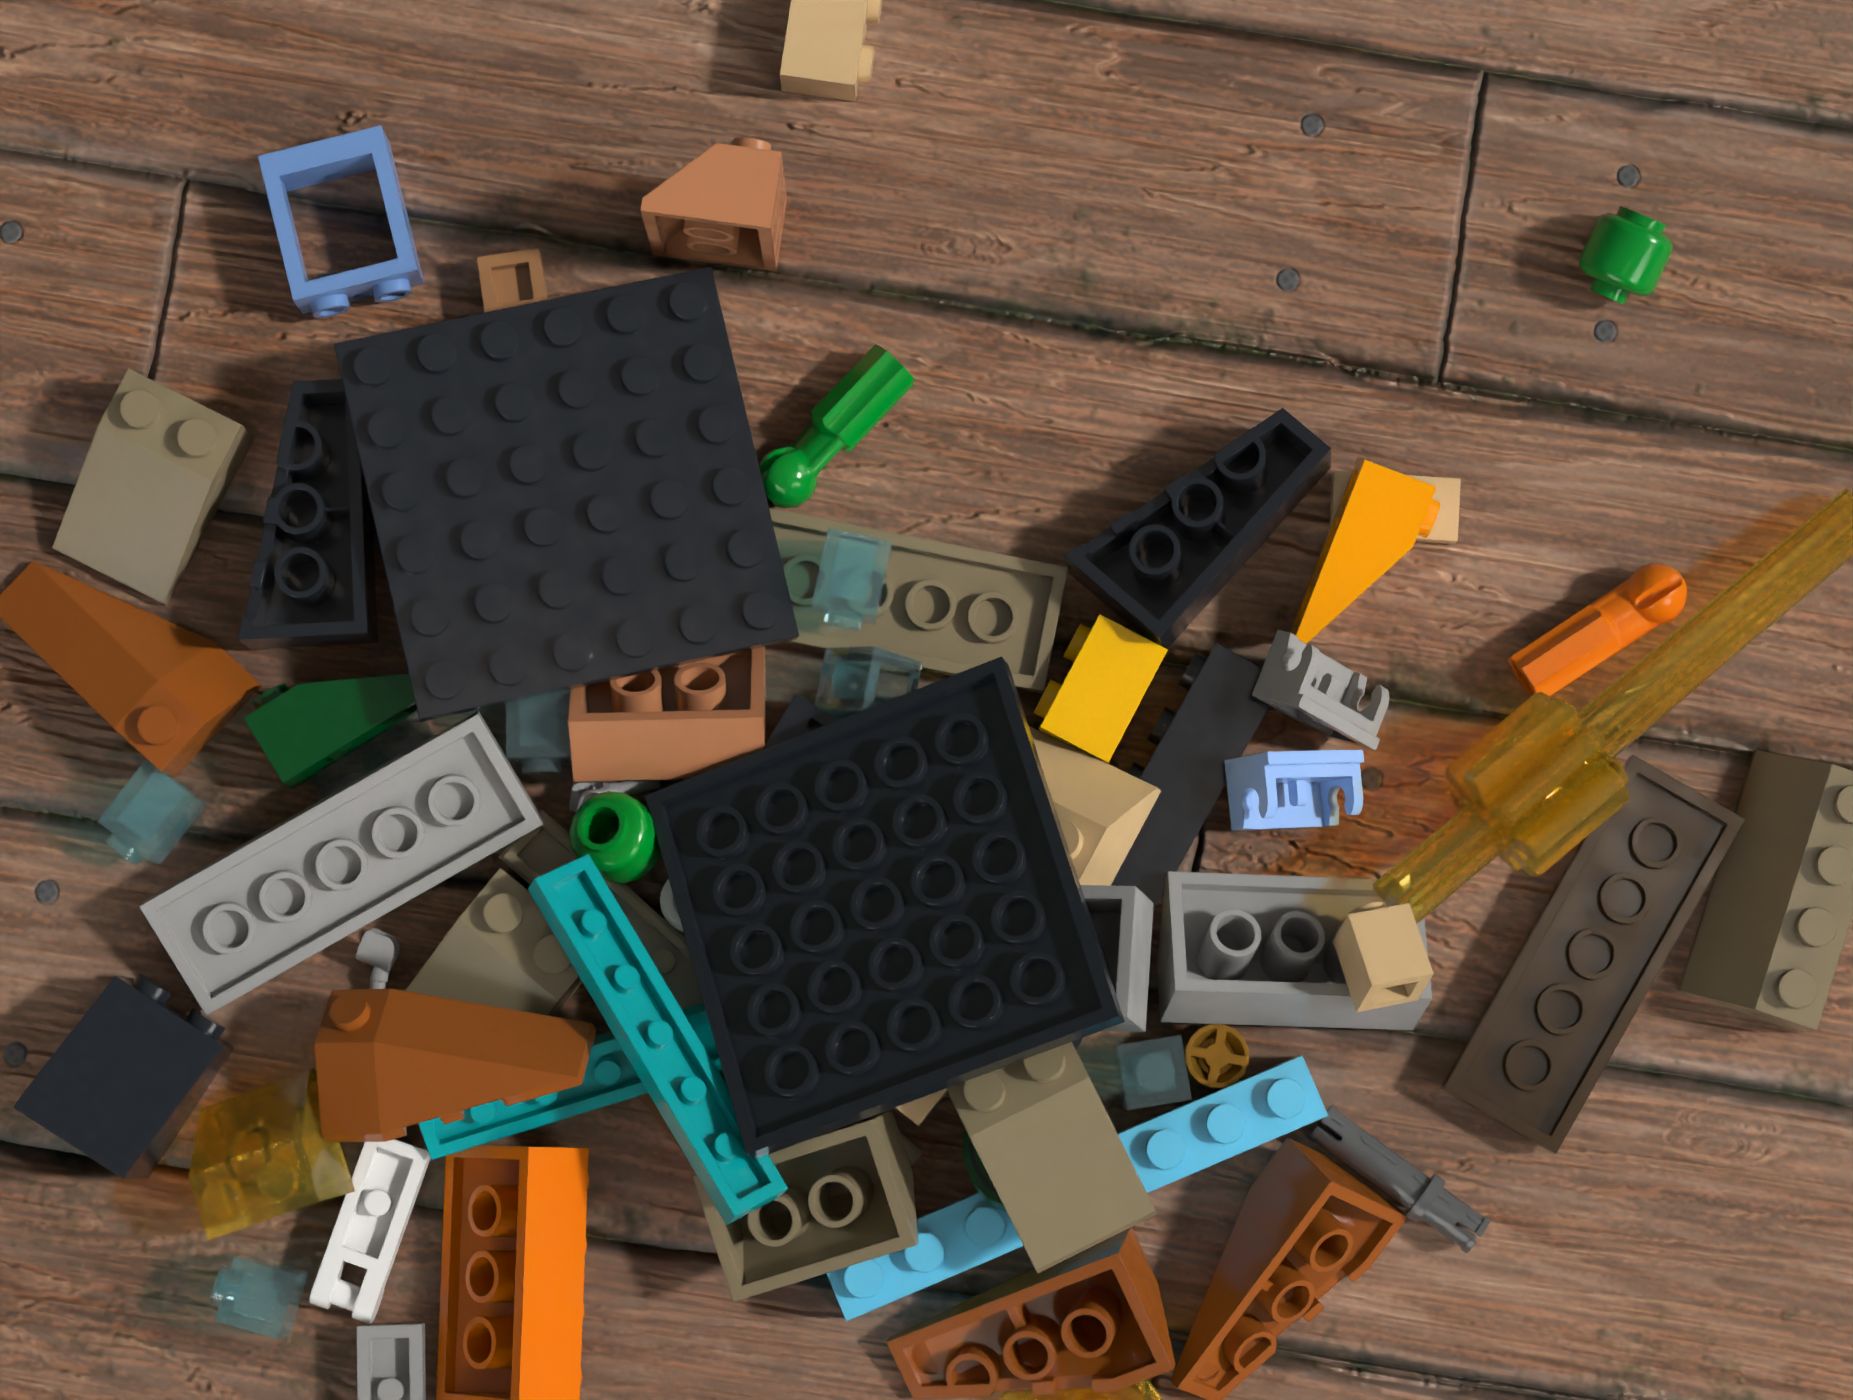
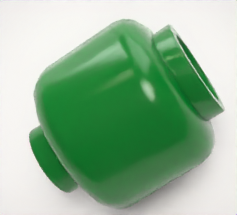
[1579,206,1673,304]
[569,791,661,883]

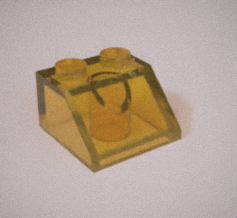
[188,1068,355,1240]

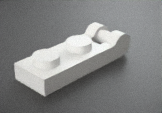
[309,1139,431,1325]

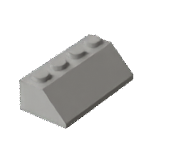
[1157,871,1432,1030]

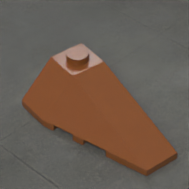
[0,561,262,779]
[314,989,596,1142]
[1170,1137,1408,1400]
[886,1227,1175,1400]

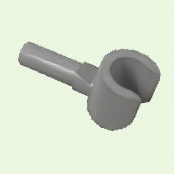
[569,780,660,812]
[356,928,401,989]

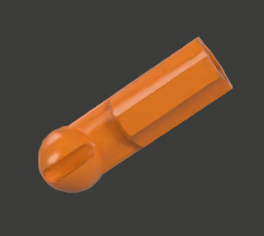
[1507,563,1687,704]

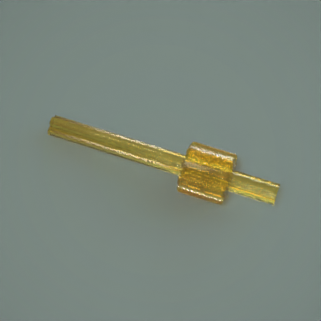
[1373,488,1853,924]

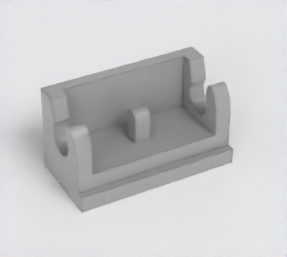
[1252,630,1389,751]

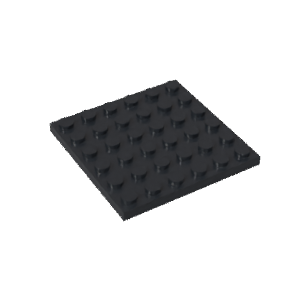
[334,267,799,722]
[645,656,1125,1159]

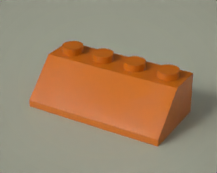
[436,1145,589,1400]

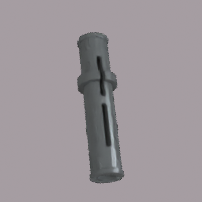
[1308,1105,1491,1253]

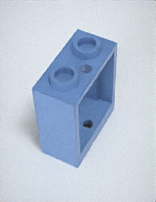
[258,125,425,318]

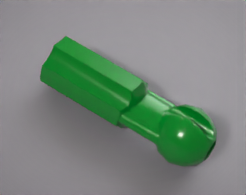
[759,344,915,509]

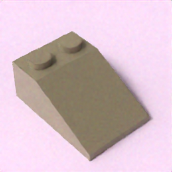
[52,368,255,606]
[405,868,582,1017]
[946,1042,1157,1273]

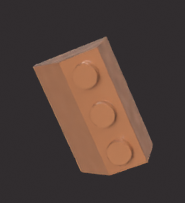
[640,137,787,272]
[568,646,767,783]

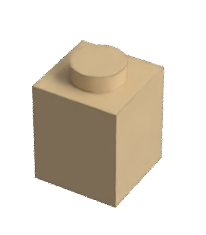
[1333,902,1434,1012]

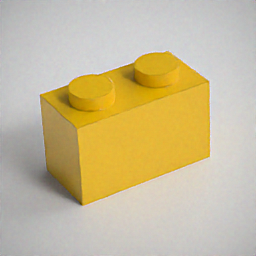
[1034,614,1168,764]

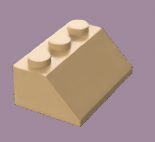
[1029,726,1161,886]

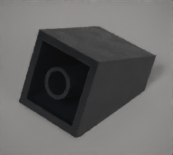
[13,973,235,1179]

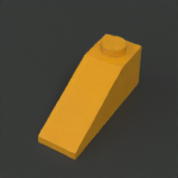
[1290,457,1440,644]

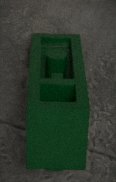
[243,673,417,789]

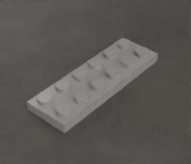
[139,710,543,1016]

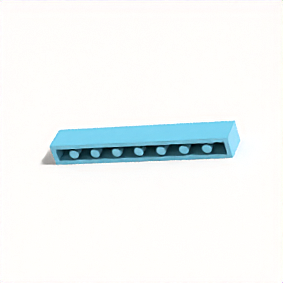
[826,1055,1328,1321]

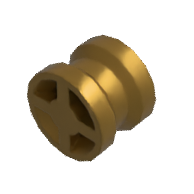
[1182,1024,1249,1088]

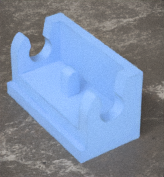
[1224,750,1364,831]

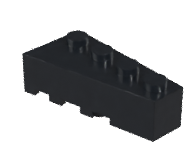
[238,379,378,649]
[1064,408,1331,649]

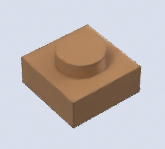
[476,248,548,313]

